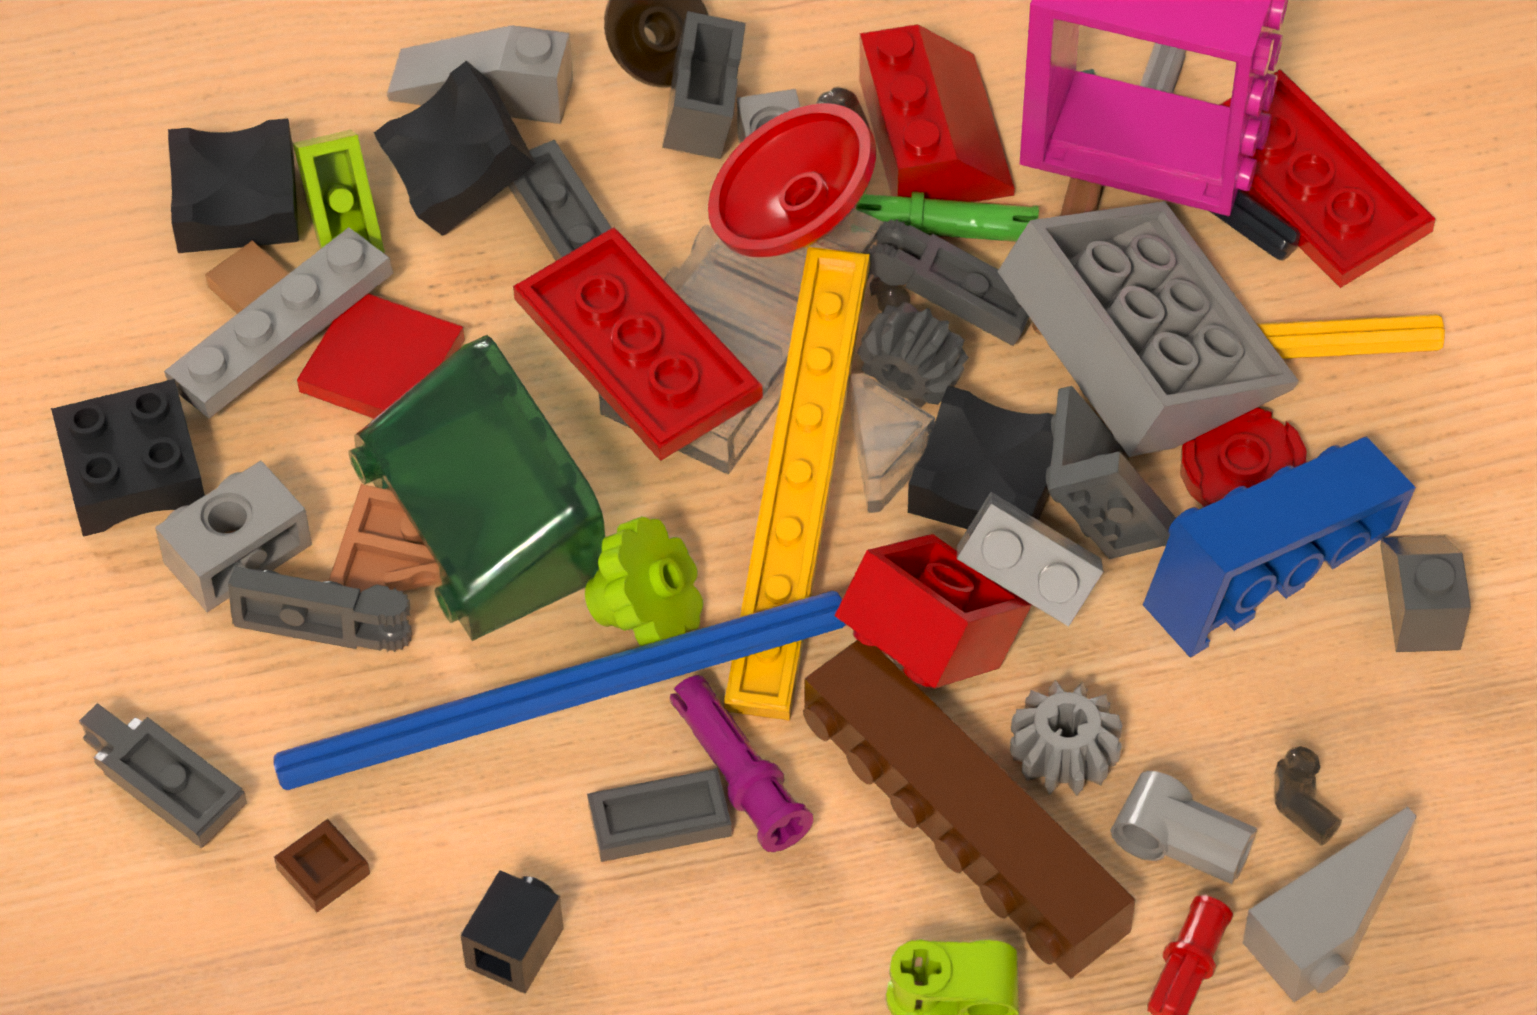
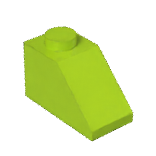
[293,130,385,253]

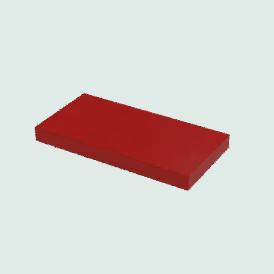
[1219,69,1436,288]
[513,227,763,461]

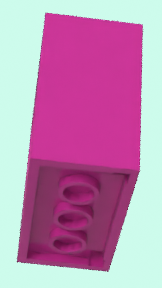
[1019,0,1289,216]

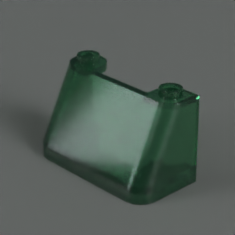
[348,335,605,641]

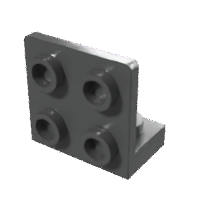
[1046,386,1176,559]

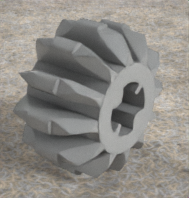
[1010,680,1122,796]

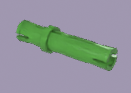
[854,192,1039,242]

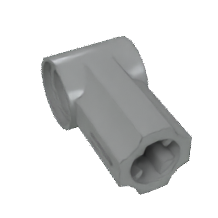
[1111,771,1257,884]

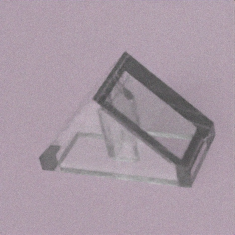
[850,373,935,513]

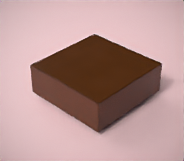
[274,818,370,913]

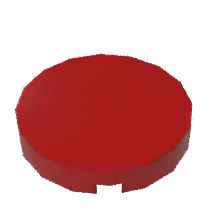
[1180,407,1307,507]

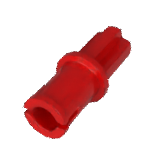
[1147,895,1233,1015]

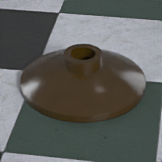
[604,0,709,88]

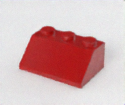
[859,24,1015,202]

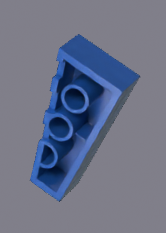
[1143,436,1416,658]

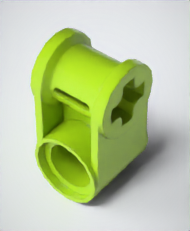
[885,939,1019,1015]

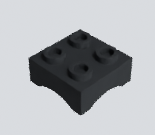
[374,61,536,236]
[168,118,299,253]
[51,379,205,537]
[907,386,1054,529]

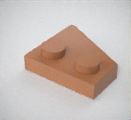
[328,484,486,592]

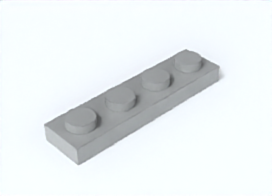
[164,227,393,418]

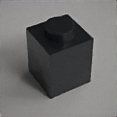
[460,870,564,994]

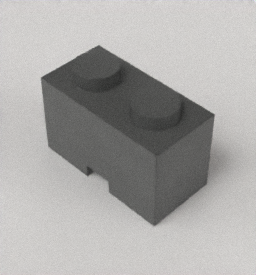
[662,11,746,159]

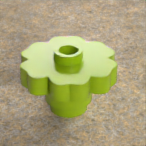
[585,516,703,646]

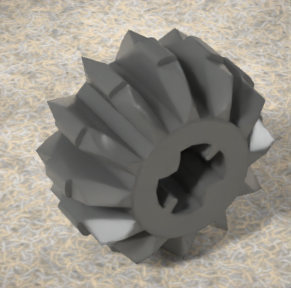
[857,302,969,408]

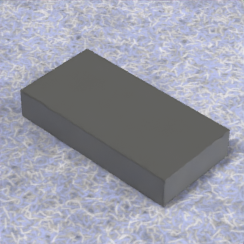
[587,768,732,862]

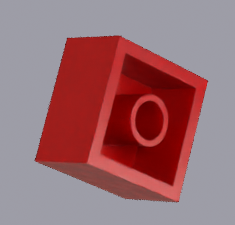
[834,534,1032,688]

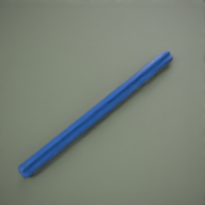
[273,591,846,790]

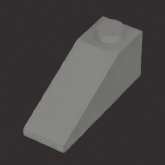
[387,25,573,124]
[1243,807,1416,1002]

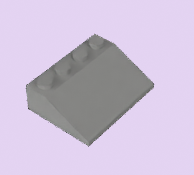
[998,201,1299,457]

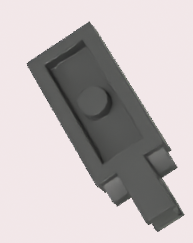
[79,703,247,848]

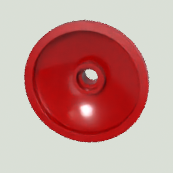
[708,103,876,257]

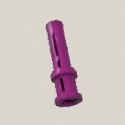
[669,675,814,852]

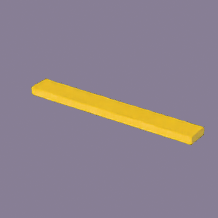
[724,247,870,721]

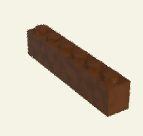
[803,640,1135,979]

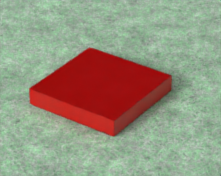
[297,294,465,432]

